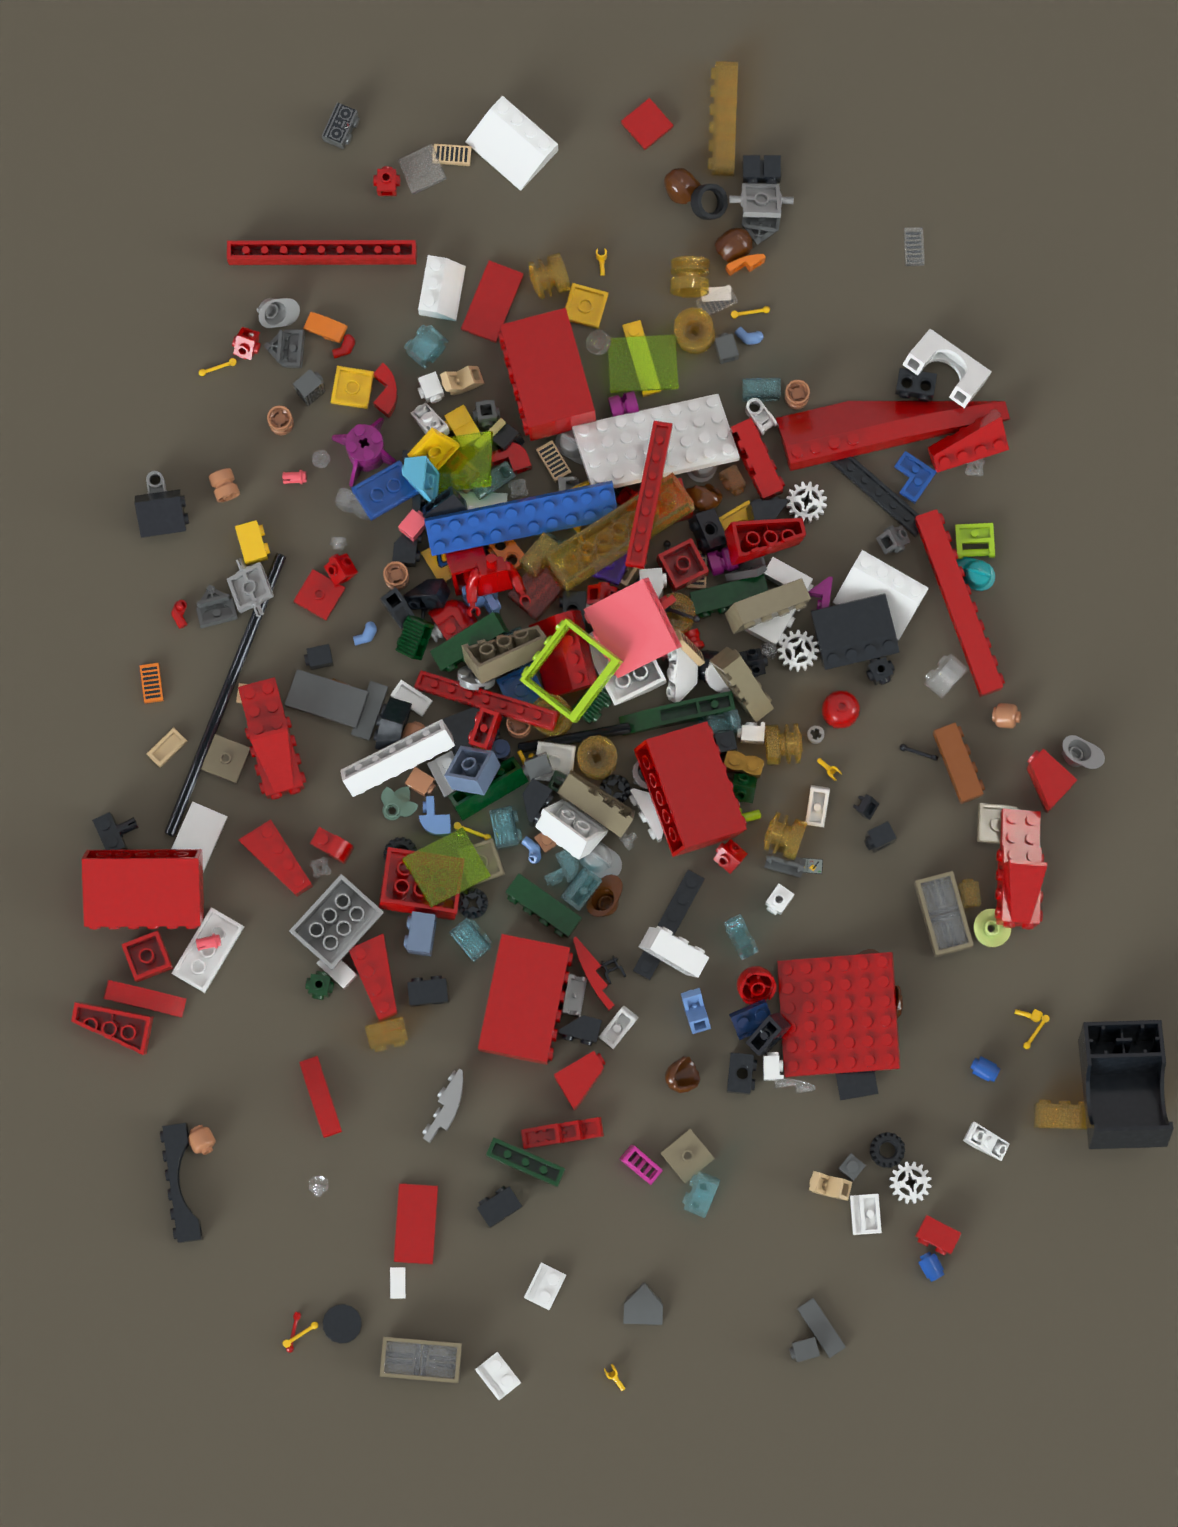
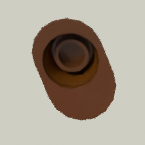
[586,874,623,917]

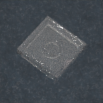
[398,144,447,195]

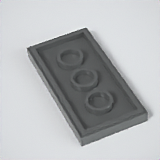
[285,669,369,728]

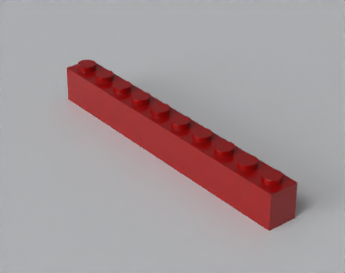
[227,240,417,265]
[914,509,1005,697]

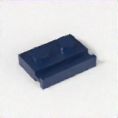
[729,999,771,1040]

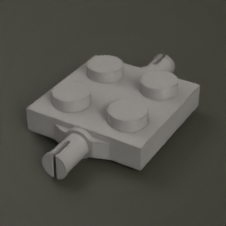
[729,183,794,218]
[227,558,274,617]

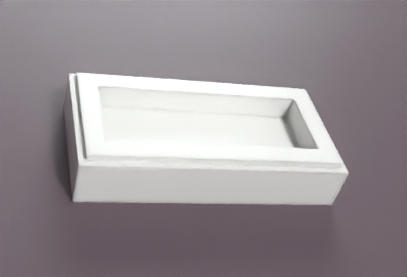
[390,680,433,717]

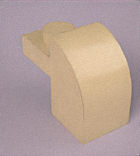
[440,366,484,395]
[809,1171,852,1201]

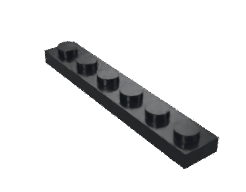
[633,870,705,980]

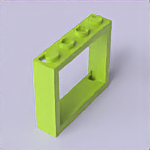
[520,619,623,723]

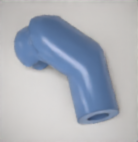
[735,327,764,345]
[353,621,377,646]
[521,836,541,864]

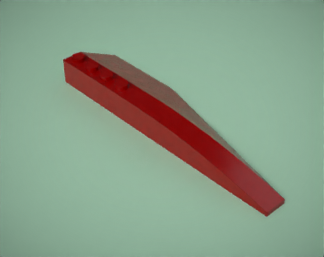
[776,401,1010,471]

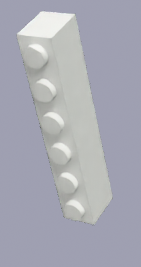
[340,719,455,797]

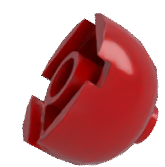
[822,690,860,729]
[737,966,777,1005]

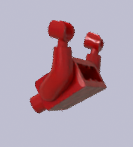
[466,554,531,617]

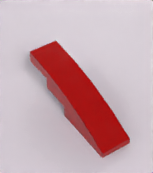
[573,937,615,1011]
[103,980,187,1018]
[299,1056,342,1138]
[521,1117,604,1149]

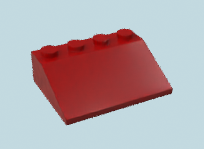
[528,610,597,697]
[378,847,464,920]

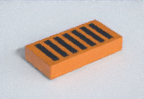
[139,663,164,704]

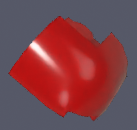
[427,600,478,641]

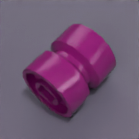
[608,391,639,417]
[706,547,739,577]

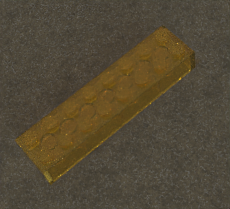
[544,473,695,591]

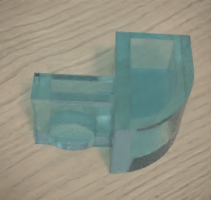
[698,709,741,737]
[544,850,579,886]
[724,914,759,960]

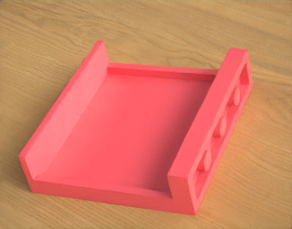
[584,577,682,678]

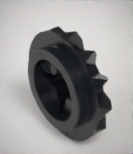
[600,774,630,803]
[458,888,488,919]

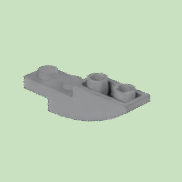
[422,1069,464,1143]

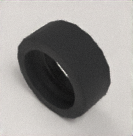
[690,183,728,220]

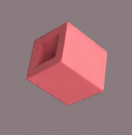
[398,509,426,542]

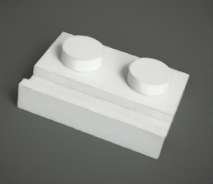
[427,751,455,798]
[850,1194,882,1235]
[524,1262,566,1310]
[475,1352,521,1400]

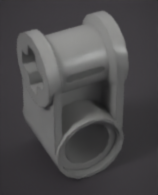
[146,471,167,494]

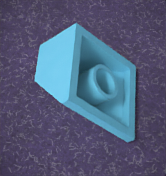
[402,456,440,503]

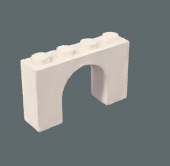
[903,329,992,408]
[744,557,814,647]

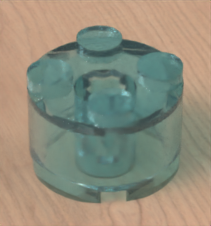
[404,325,449,368]

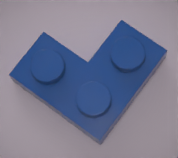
[894,451,936,504]

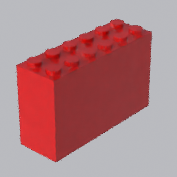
[498,308,596,441]
[634,721,747,857]
[82,849,204,930]
[478,934,573,1065]

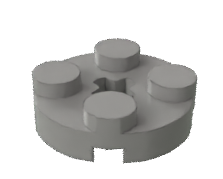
[457,665,495,690]

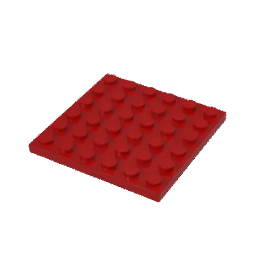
[777,952,900,1077]

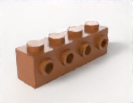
[933,722,985,804]

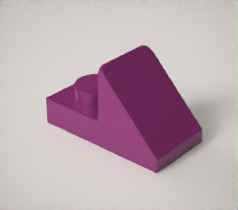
[808,576,833,609]

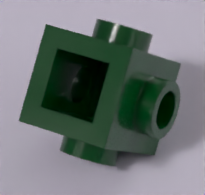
[730,773,758,804]
[305,971,334,1000]

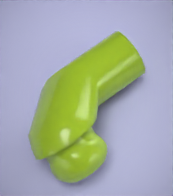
[739,808,761,822]

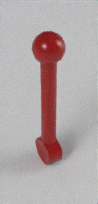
[286,1312,301,1353]

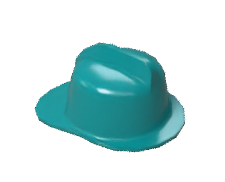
[956,557,995,591]

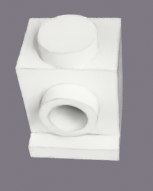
[737,722,765,744]
[763,1052,784,1081]

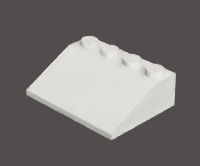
[465,96,558,191]
[833,550,928,641]
[589,632,667,706]

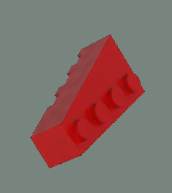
[928,408,1009,473]
[730,418,785,501]
[238,819,313,897]
[71,1001,154,1055]

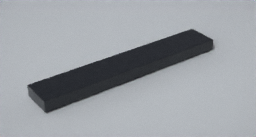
[830,457,919,537]

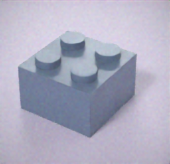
[444,746,501,795]
[404,911,437,957]

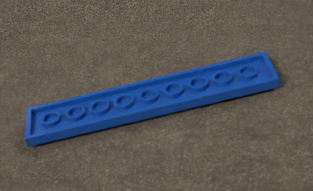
[424,481,619,556]

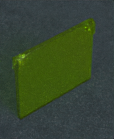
[607,335,679,393]
[438,431,493,494]
[403,828,491,907]

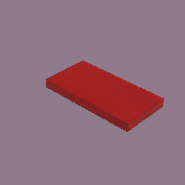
[461,260,524,343]
[394,1184,438,1264]

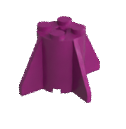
[331,417,397,487]

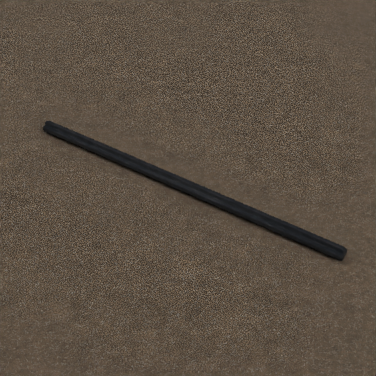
[165,553,286,837]

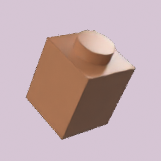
[405,767,436,797]

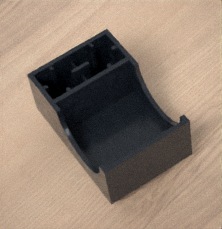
[1078,1020,1174,1149]

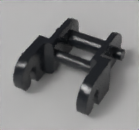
[601,955,626,985]

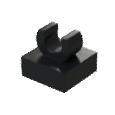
[853,794,879,820]

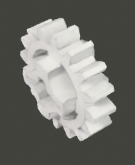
[786,482,827,523]
[777,630,819,672]
[889,1162,932,1204]

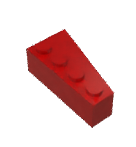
[724,518,806,566]
[349,934,398,1022]

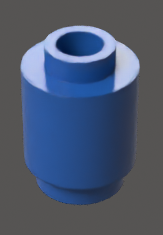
[970,1056,1001,1082]
[918,1251,945,1282]

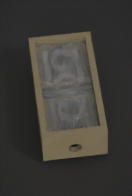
[914,871,974,958]
[380,1337,462,1383]

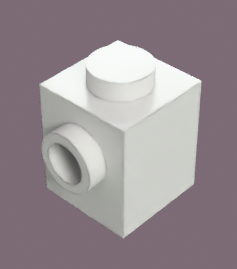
[417,371,444,403]
[765,883,795,915]

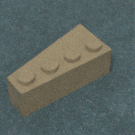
[725,578,811,634]
[461,625,547,684]
[709,647,774,722]
[557,770,635,838]

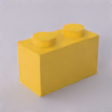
[235,520,270,566]

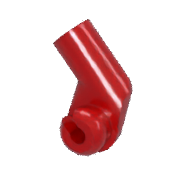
[332,334,355,359]
[171,599,188,629]

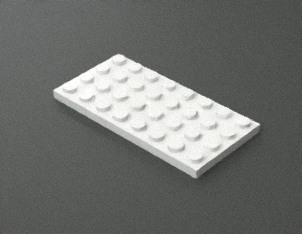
[572,394,740,488]

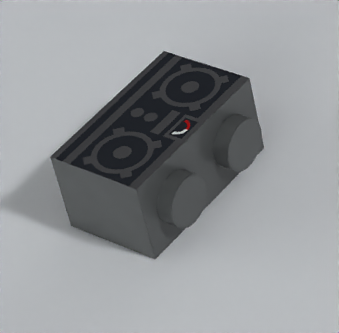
[322,102,360,149]
[293,369,325,406]

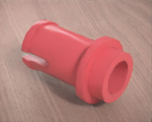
[282,470,307,485]
[196,933,221,951]

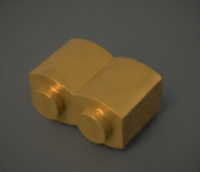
[724,751,764,778]

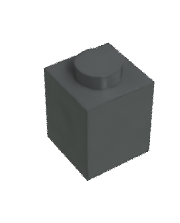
[714,333,739,364]
[522,752,553,780]
[838,1153,866,1182]
[789,1337,820,1362]

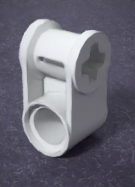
[745,398,778,436]

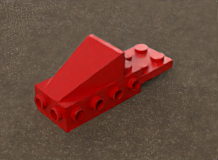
[238,677,307,800]
[995,808,1047,930]

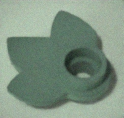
[381,786,418,820]

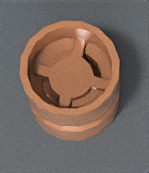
[784,380,810,410]
[267,406,294,436]
[208,468,240,502]
[383,561,409,590]
[506,718,532,739]

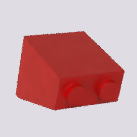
[444,546,486,596]
[1027,749,1077,813]
[554,1051,605,1110]

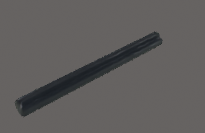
[518,723,631,753]

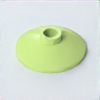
[973,909,1011,947]

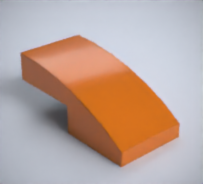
[726,254,766,276]
[303,312,348,343]

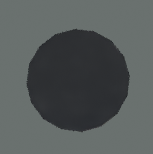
[323,1304,362,1343]

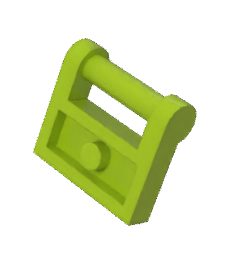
[955,523,995,559]

